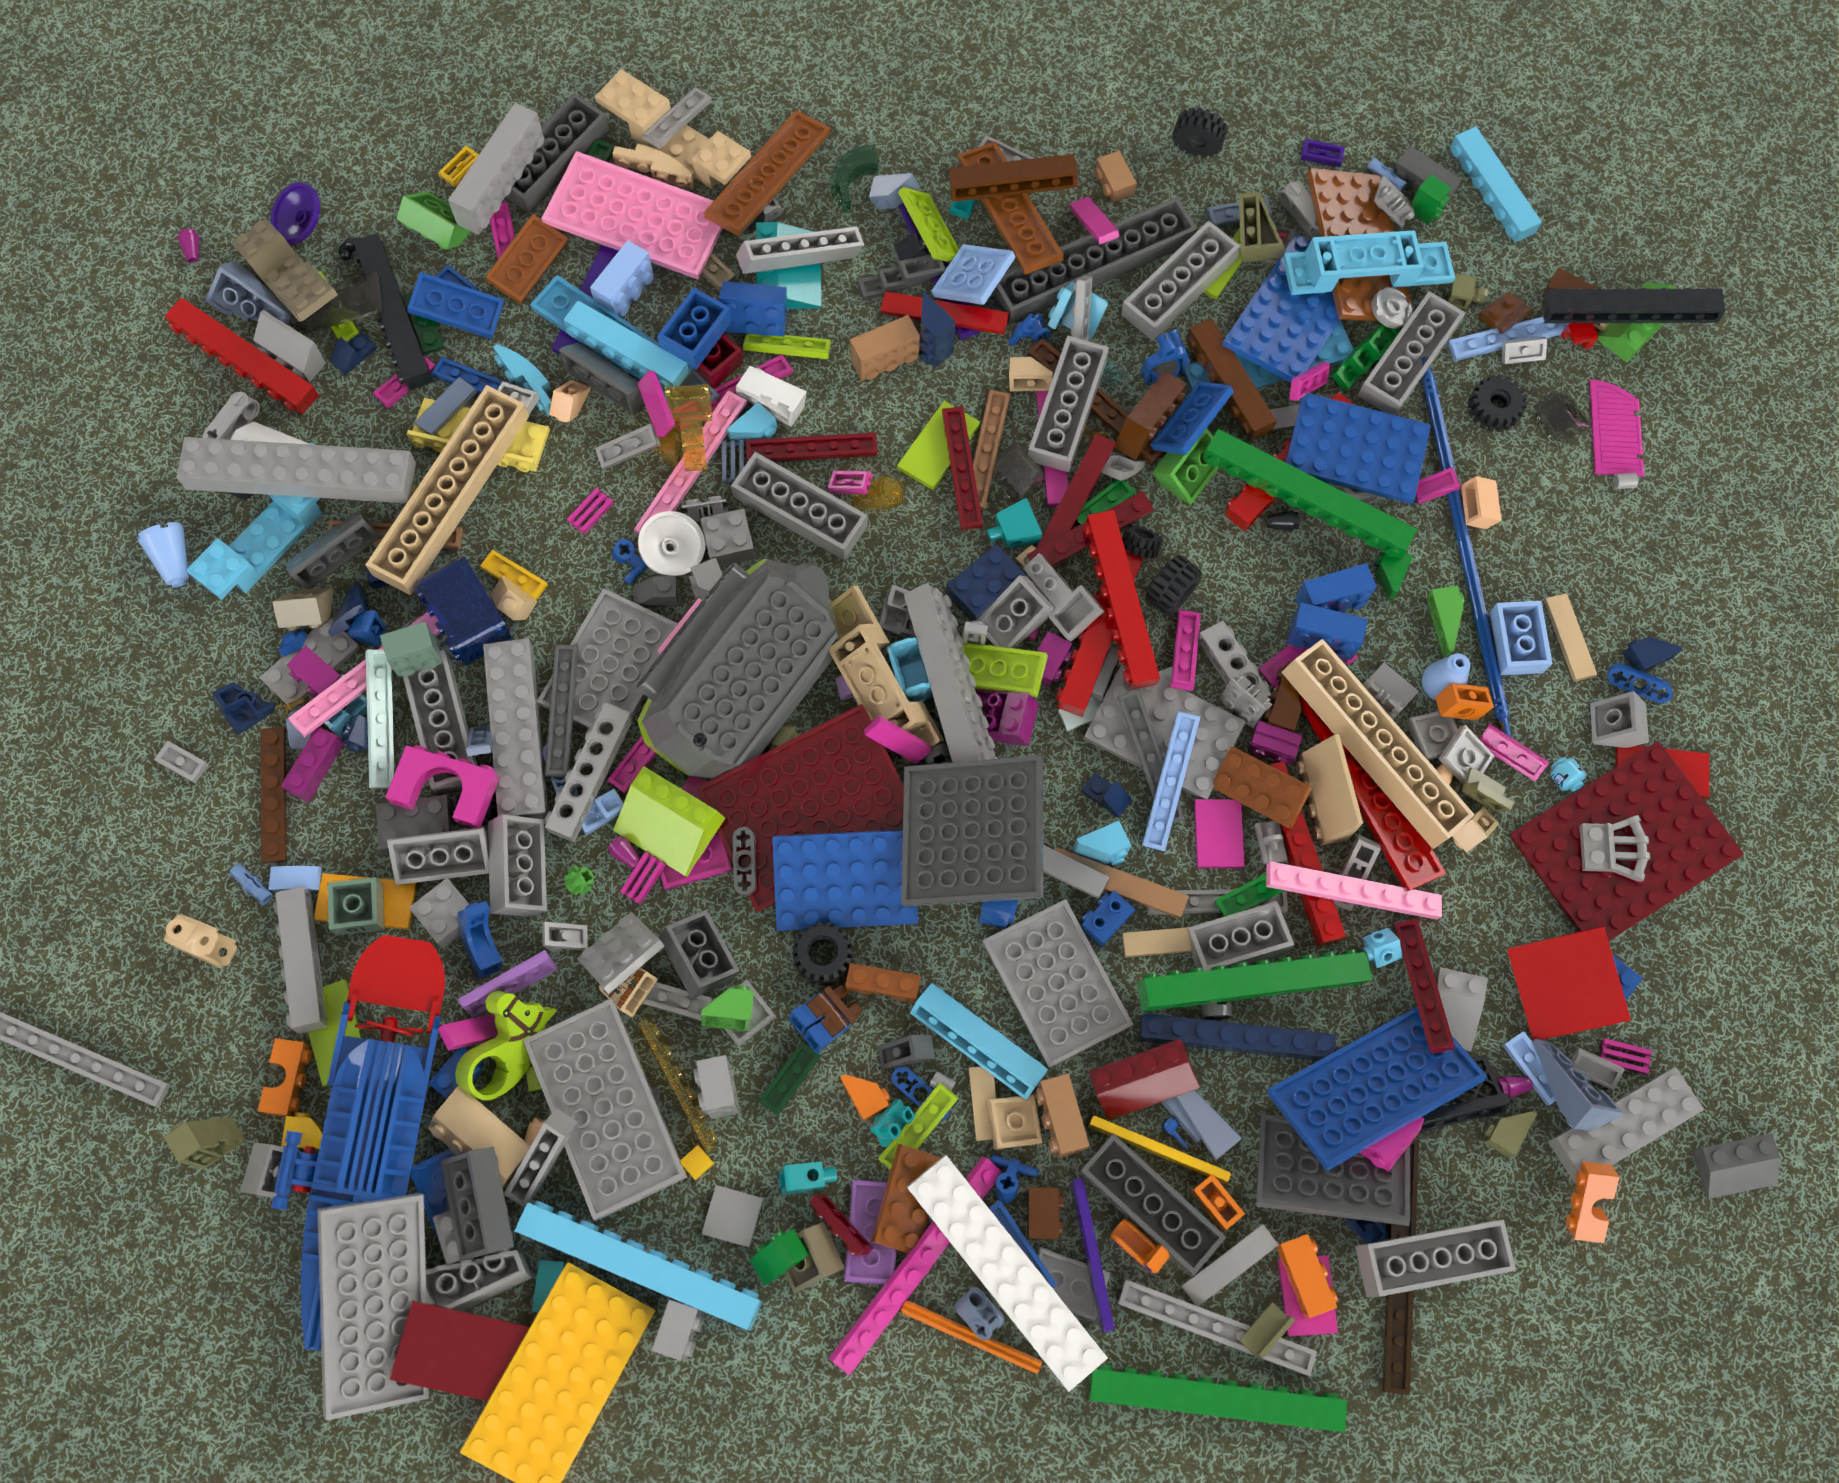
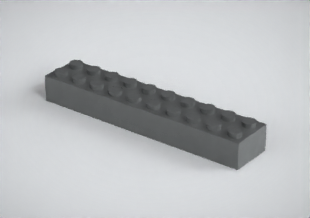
[992,197,1198,324]

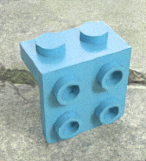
[1048,282,1108,338]

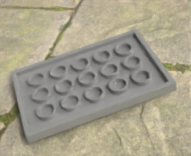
[537,588,678,734]
[1083,662,1246,799]
[982,899,1134,1069]

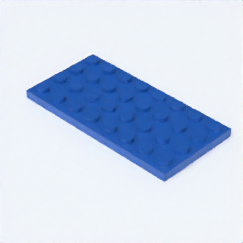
[1222,233,1341,383]
[1267,1007,1487,1171]

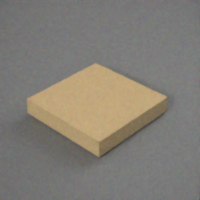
[987,1094,1043,1150]

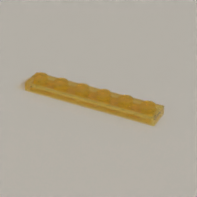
[638,1019,718,1154]

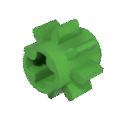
[564,866,594,895]

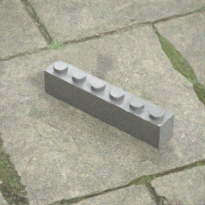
[736,227,864,274]
[273,886,328,1034]

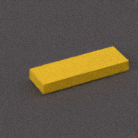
[479,549,548,600]

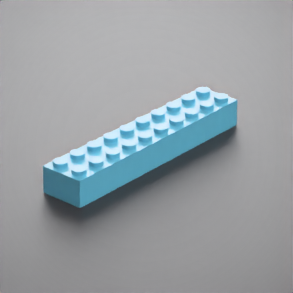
[515,1200,762,1331]

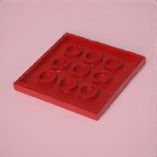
[1507,926,1631,1041]

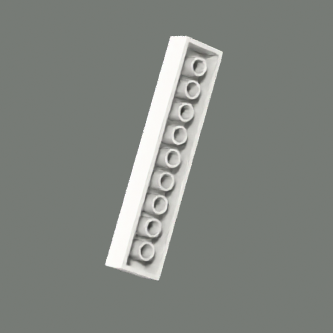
[907,1155,1108,1391]

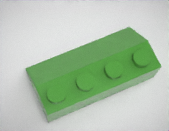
[1597,283,1676,363]

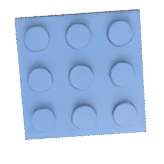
[931,244,1016,305]

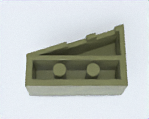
[1239,192,1285,263]
[163,1117,246,1169]

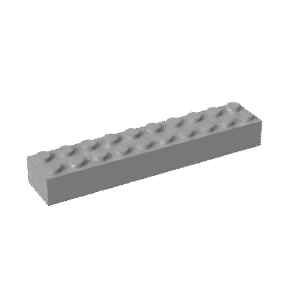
[176,437,416,503]
[904,583,998,763]

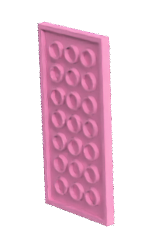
[542,151,723,279]

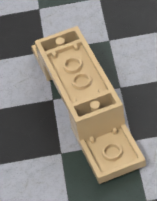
[595,69,751,190]
[829,586,944,764]

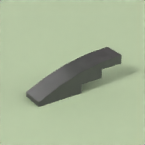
[857,254,945,301]

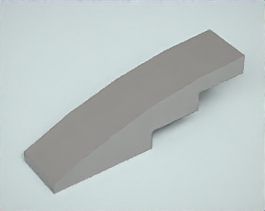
[1181,1224,1279,1306]

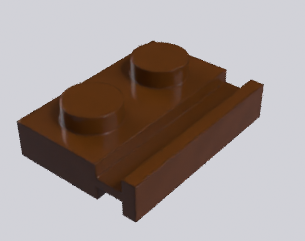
[1478,292,1532,334]

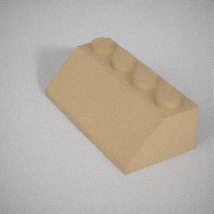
[428,1086,530,1190]

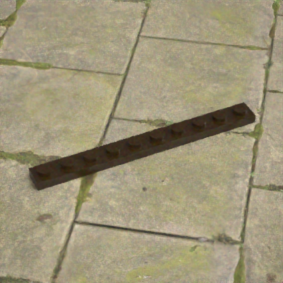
[1382,1139,1419,1395]

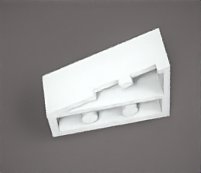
[736,366,807,427]

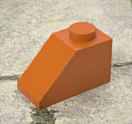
[840,1074,891,1122]

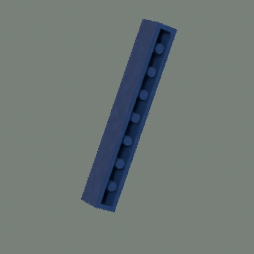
[1138,1013,1336,1061]

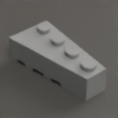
[426,1250,533,1311]

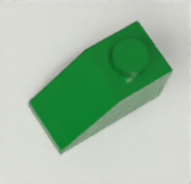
[1375,551,1413,601]

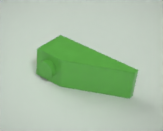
[1426,585,1464,658]

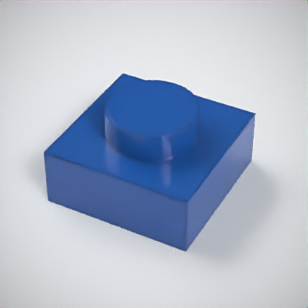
[278,629,308,657]

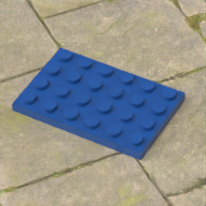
[1285,393,1431,504]
[772,830,918,931]

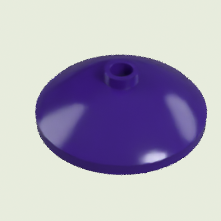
[270,182,320,245]

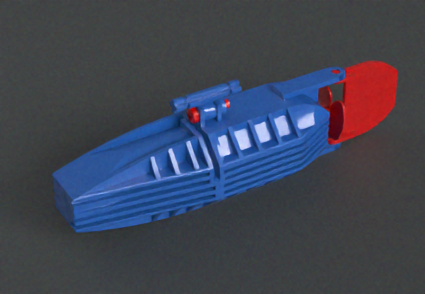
[271,935,445,1351]

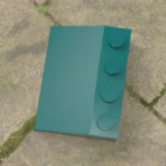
[756,222,821,309]

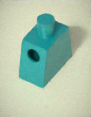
[986,498,1042,549]
[778,1162,837,1196]

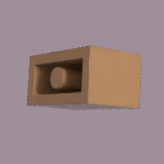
[1094,151,1137,203]

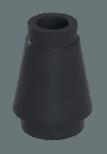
[1267,510,1299,532]

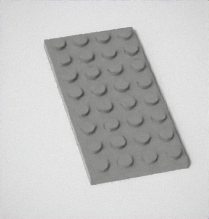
[523,998,687,1221]
[318,1193,429,1420]

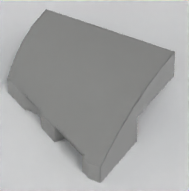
[1102,451,1146,481]
[878,584,916,638]

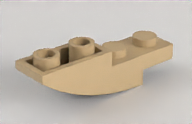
[613,144,694,188]

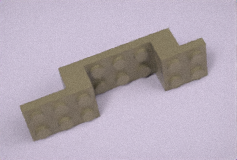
[232,219,338,322]

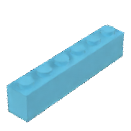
[1450,127,1542,243]
[564,301,689,393]
[910,983,1048,1100]

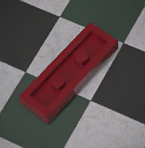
[809,1194,874,1256]

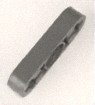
[1091,643,1119,702]
[733,827,757,896]

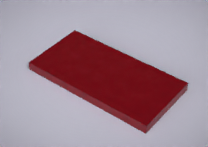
[389,1300,530,1401]

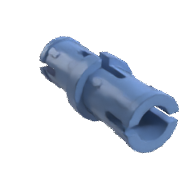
[1367,158,1407,192]
[229,863,273,906]

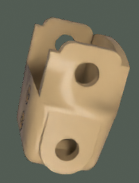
[164,914,237,969]

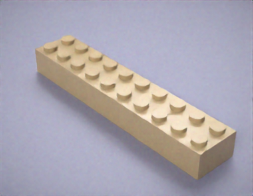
[366,385,529,595]
[1281,639,1475,849]

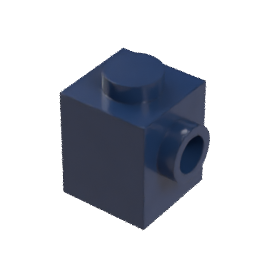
[341,715,368,753]

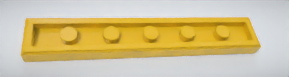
[1088,1116,1231,1184]

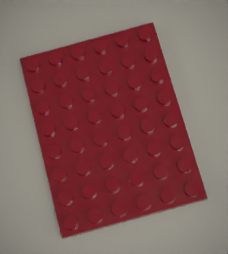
[697,704,904,913]
[1509,741,1744,941]

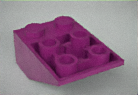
[975,690,1039,746]

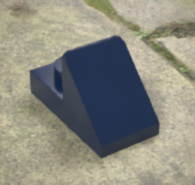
[330,332,377,375]
[1081,772,1132,818]
[1344,1218,1389,1244]

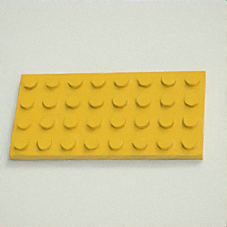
[460,1261,655,1483]

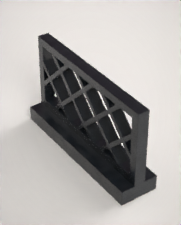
[1420,1055,1510,1132]

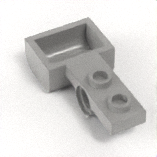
[1023,553,1105,642]

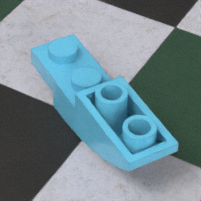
[493,344,552,416]

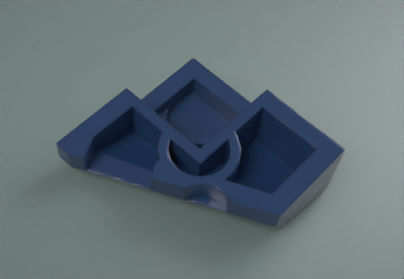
[328,582,369,637]
[212,682,276,735]

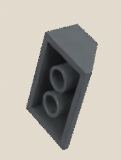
[1692,1133,1780,1199]

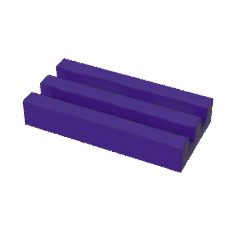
[1300,139,1345,168]

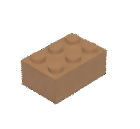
[850,315,920,381]
[1034,1074,1090,1159]

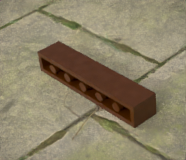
[949,154,1077,202]
[1186,318,1277,441]

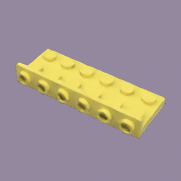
[407,398,550,472]

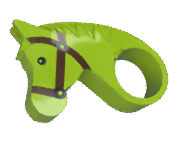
[455,990,556,1100]

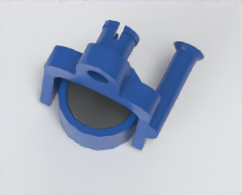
[1140,329,1191,385]

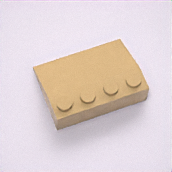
[1296,734,1363,846]

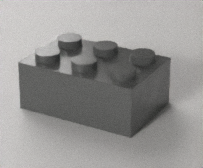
[376,795,454,856]
[658,910,740,999]

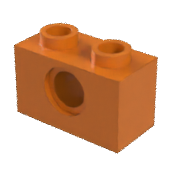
[1435,683,1494,721]
[1190,1174,1245,1232]

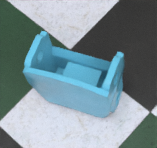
[887,637,933,703]

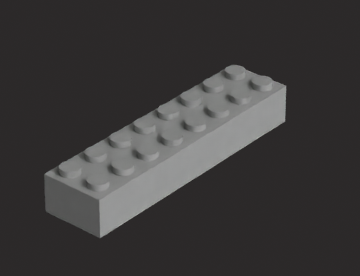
[483,638,549,820]

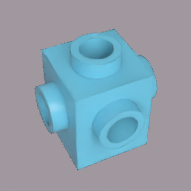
[1362,928,1402,968]

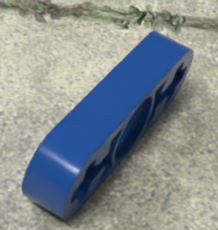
[1607,663,1673,703]
[892,1067,950,1122]

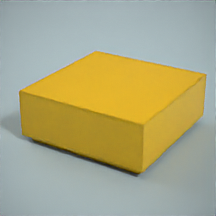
[681,1145,714,1180]

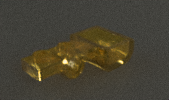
[665,384,712,472]

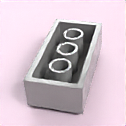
[488,814,547,917]

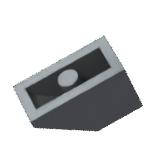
[633,576,679,607]
[877,1035,935,1070]

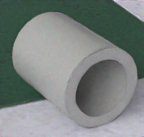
[1613,473,1638,489]
[929,1071,956,1091]

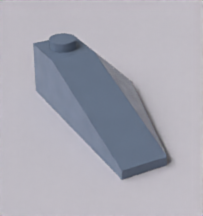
[205,261,294,326]
[1533,1039,1623,1131]

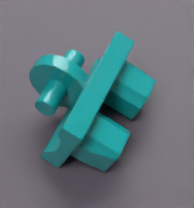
[869,1099,915,1147]

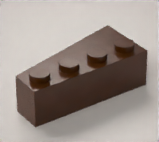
[1115,371,1187,460]

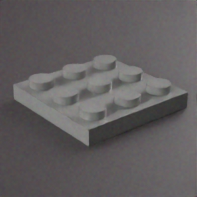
[577,912,665,994]

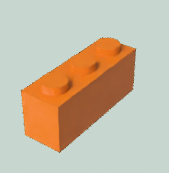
[1276,1234,1338,1319]

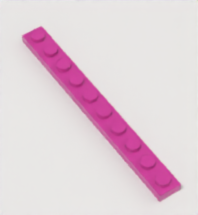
[829,1156,1003,1375]

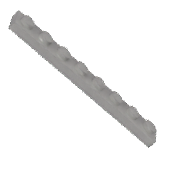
[0,1012,171,1108]
[1117,1280,1317,1376]

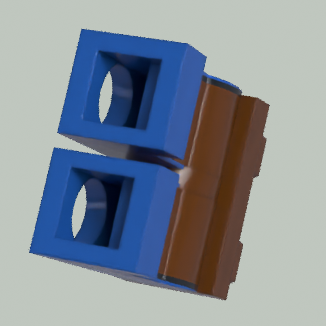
[788,984,862,1054]

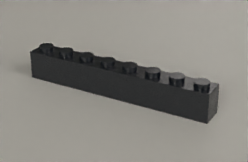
[353,233,434,391]
[1542,288,1726,323]

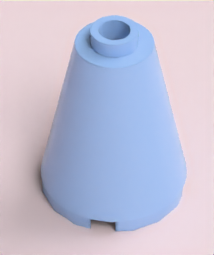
[137,522,189,587]
[1422,653,1470,700]

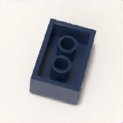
[946,544,1026,621]

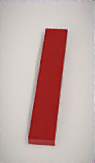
[880,291,1009,335]

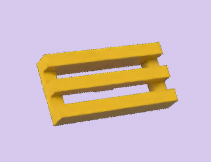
[438,146,479,188]

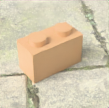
[1461,476,1501,529]

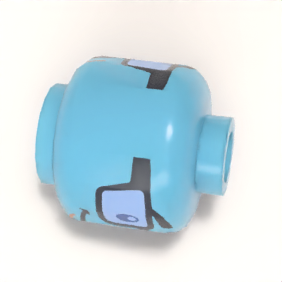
[1550,757,1586,792]

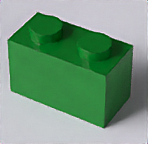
[1411,174,1451,225]
[749,1229,809,1286]

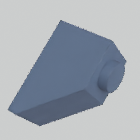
[869,173,920,210]

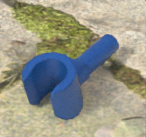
[1162,1118,1189,1150]

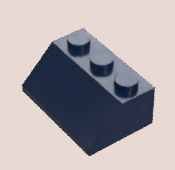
[920,292,955,369]

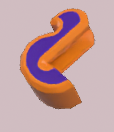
[1110,1219,1170,1274]

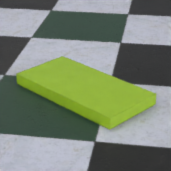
[898,187,959,262]
[897,401,980,490]
[962,643,1048,697]
[308,979,363,1087]

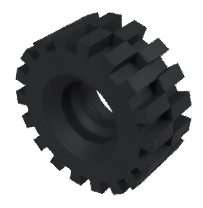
[1172,107,1228,158]
[1468,375,1527,432]

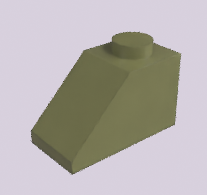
[1483,1111,1538,1158]

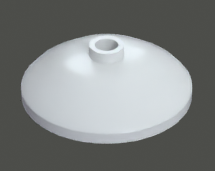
[638,511,705,577]

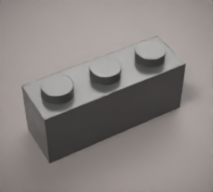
[1394,146,1462,198]

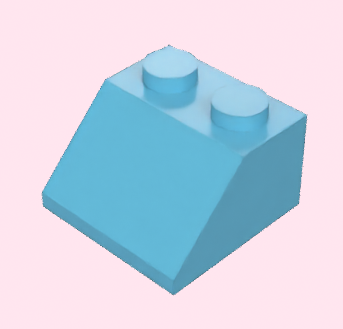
[1072,821,1131,866]

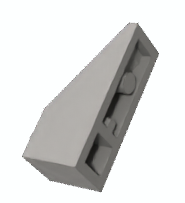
[1333,834,1381,911]

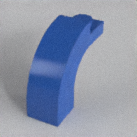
[457,901,503,979]

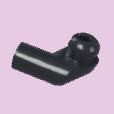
[338,238,362,261]

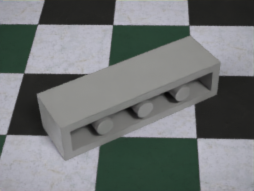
[504,1109,578,1208]

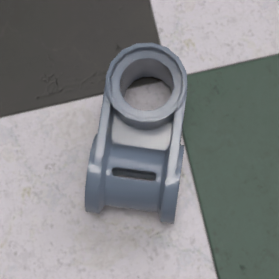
[956,1288,1005,1340]

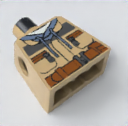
[599,968,658,1017]

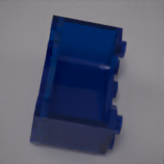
[414,555,513,666]

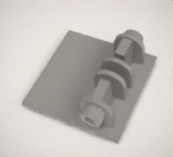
[1374,175,1415,228]
[681,496,728,522]
[1363,663,1419,720]
[1220,674,1272,728]

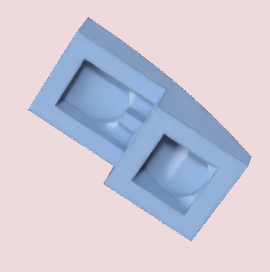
[581,789,624,836]
[268,866,322,892]

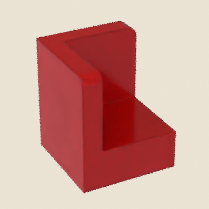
[1561,323,1599,349]

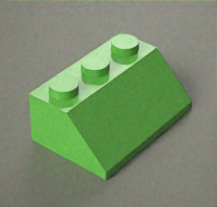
[397,192,471,249]
[1152,428,1219,504]
[701,985,754,1031]

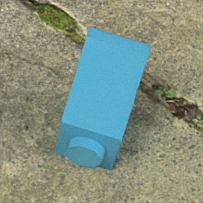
[726,402,777,442]

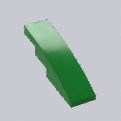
[1331,323,1400,391]

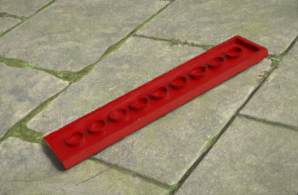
[1298,692,1446,891]

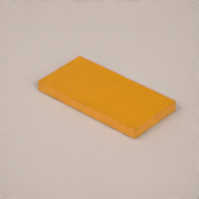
[314,873,417,930]

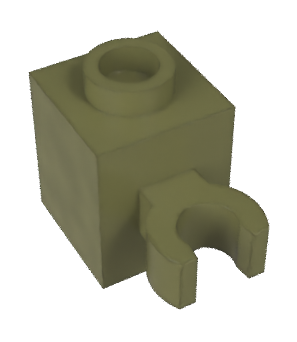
[1447,273,1488,309]

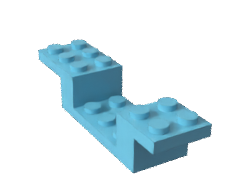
[1283,230,1456,295]
[185,442,323,600]

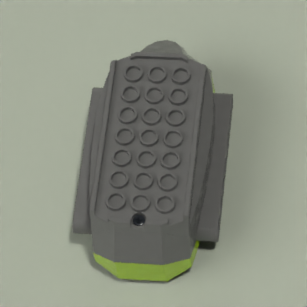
[636,559,838,779]

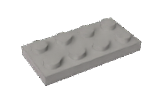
[259,618,360,709]

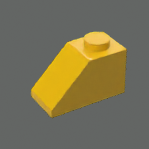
[281,1113,323,1151]

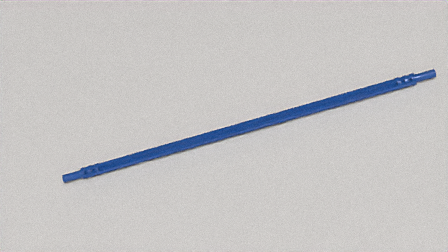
[1421,357,1512,738]

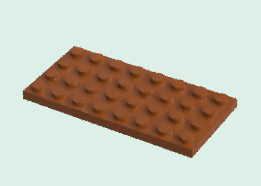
[1307,168,1414,322]

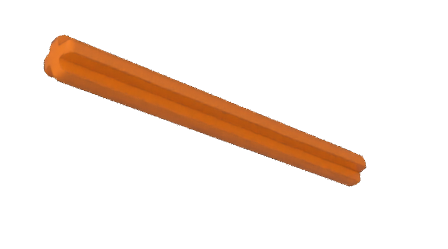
[901,1300,1042,1373]

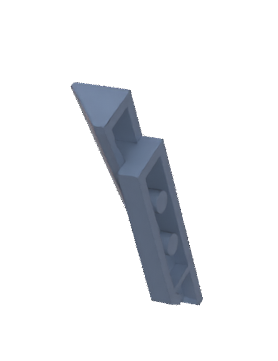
[1161,1090,1241,1160]

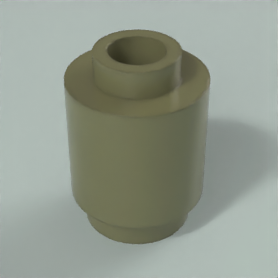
[769,724,800,751]

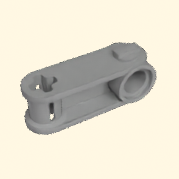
[1278,181,1320,239]
[203,392,260,440]

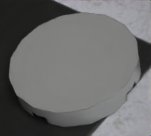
[1371,287,1412,329]

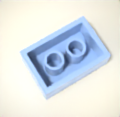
[590,240,654,317]
[1489,601,1552,675]

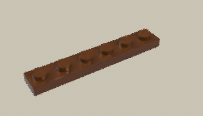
[260,727,287,864]

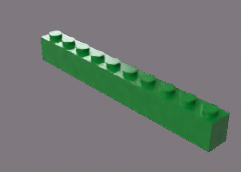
[1203,429,1418,560]
[1136,949,1372,1012]
[1088,1364,1347,1432]

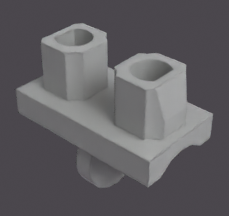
[1255,821,1287,865]

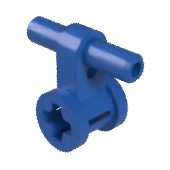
[1008,314,1051,346]
[612,539,648,585]
[990,1154,1039,1203]

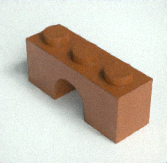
[846,963,921,1004]

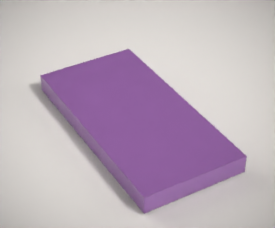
[458,950,558,1017]
[844,1180,896,1285]

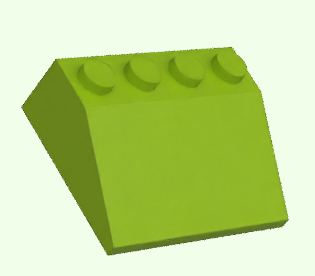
[613,766,725,877]

